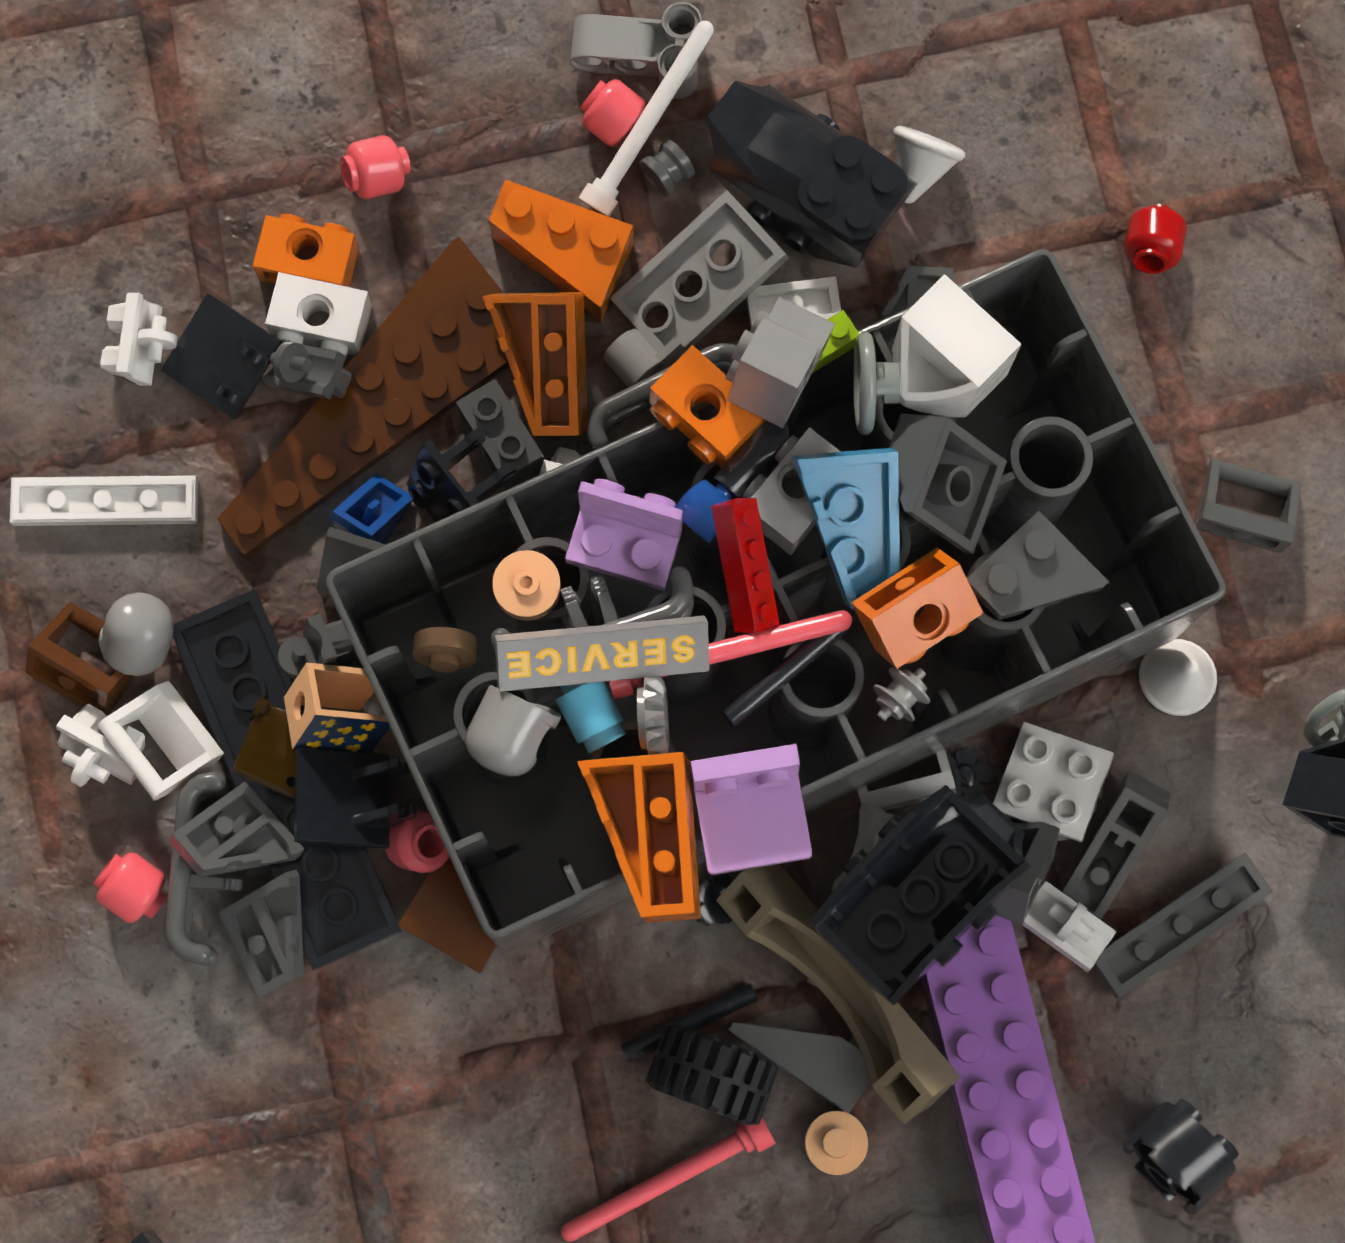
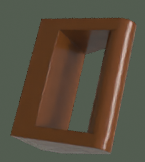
[25,602,134,716]

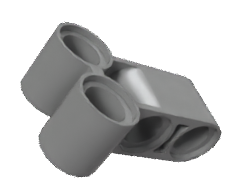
[569,2,702,99]

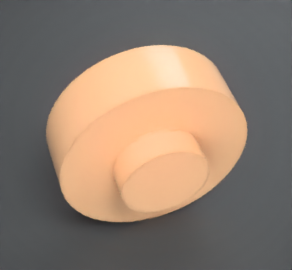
[493,550,561,621]
[412,627,479,673]
[804,1111,868,1175]

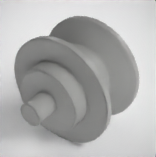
[873,667,930,722]

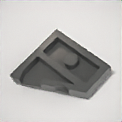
[967,511,1109,620]

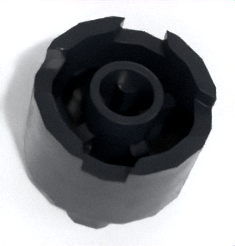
[1123,1099,1239,1214]

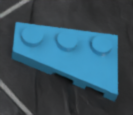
[791,448,900,609]

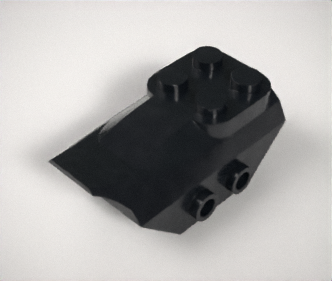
[705,80,918,268]
[810,785,1031,1005]

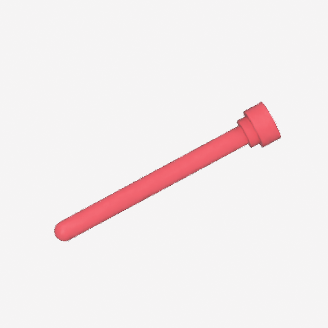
[609,610,852,700]
[561,1118,776,1242]

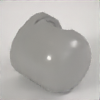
[99,592,174,676]
[465,685,561,776]

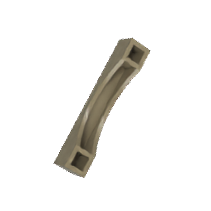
[716,864,961,1124]

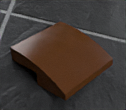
[398,857,497,973]

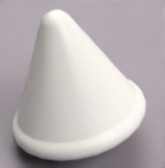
[893,126,965,204]
[1139,639,1217,716]

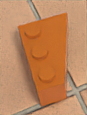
[489,179,633,324]
[482,292,588,436]
[577,752,701,923]

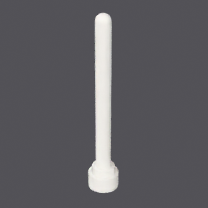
[579,21,714,217]

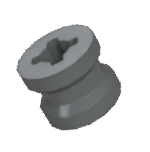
[639,139,695,197]

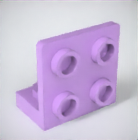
[565,479,683,591]
[691,744,812,875]

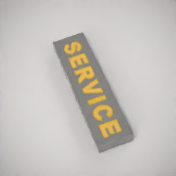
[495,616,709,692]

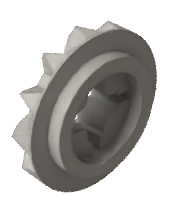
[637,676,670,755]

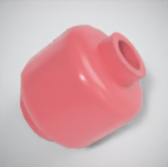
[579,79,646,147]
[340,135,411,200]
[385,809,449,873]
[93,852,168,923]

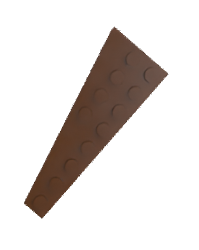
[217,237,509,558]

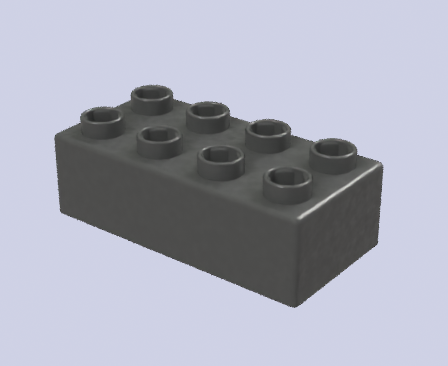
[326,249,1226,952]

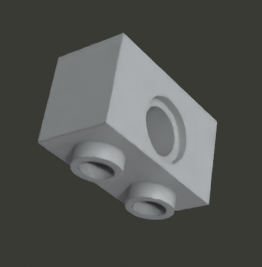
[742,427,840,555]

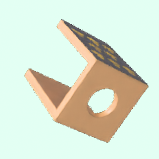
[284,662,390,754]

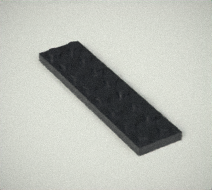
[173,589,403,971]

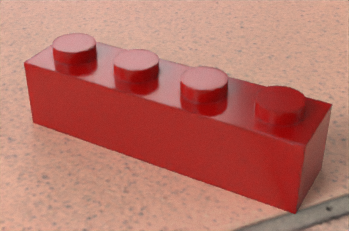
[711,498,780,633]

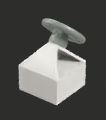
[853,274,1021,435]

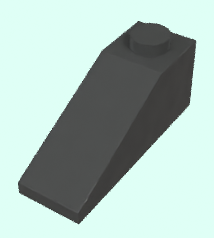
[1061,770,1170,920]
[727,1022,870,1114]

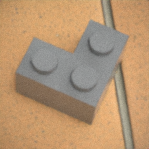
[725,296,835,428]

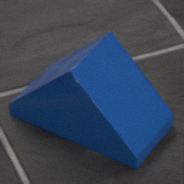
[330,473,413,544]

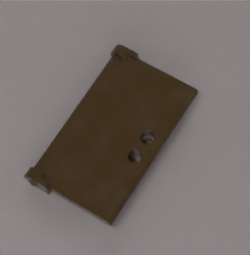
[231,696,388,800]

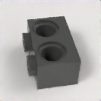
[456,379,544,491]

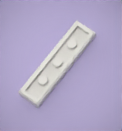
[10,476,198,526]

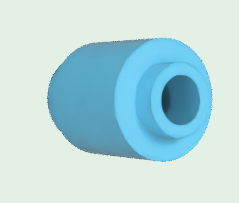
[555,681,626,753]

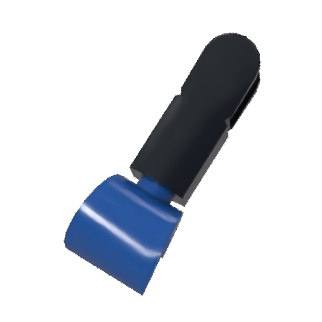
[675,420,790,543]

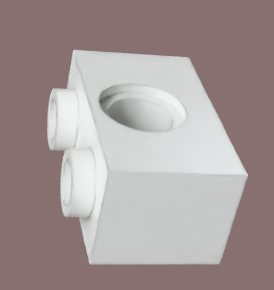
[265,272,373,356]

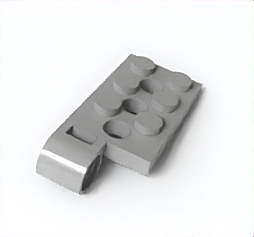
[603,190,789,387]

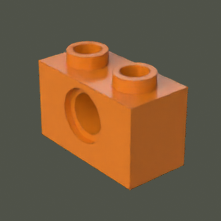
[252,214,359,287]
[650,345,766,468]
[851,547,983,669]

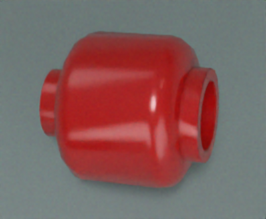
[1124,204,1187,274]

